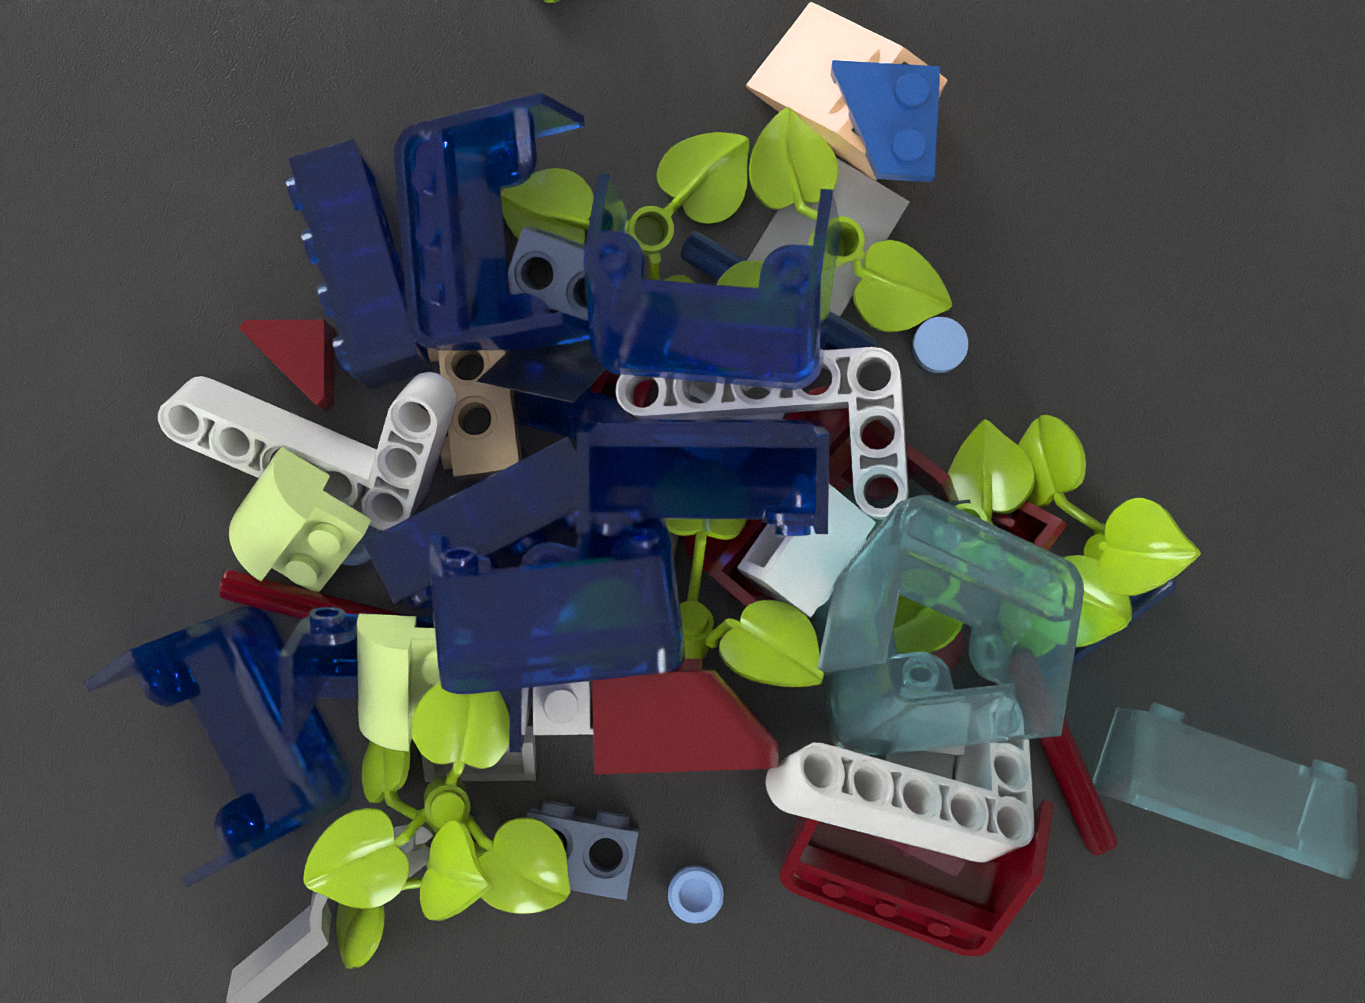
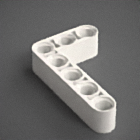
[615,347,909,520]
[158,372,456,532]
[765,691,1034,862]

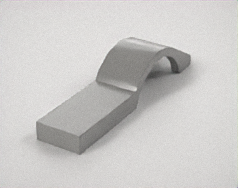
[226,822,434,1003]

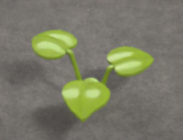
[712,107,952,354]
[498,132,750,363]
[997,415,1201,659]
[863,419,1132,655]
[552,461,824,687]
[303,660,570,914]
[336,741,493,969]

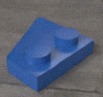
[830,60,940,182]

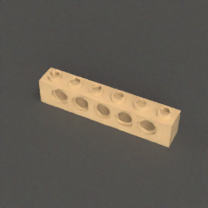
[406,142,524,481]

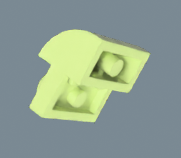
[229,446,371,593]
[357,614,472,751]

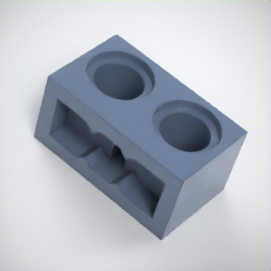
[502,226,633,331]
[526,800,639,900]

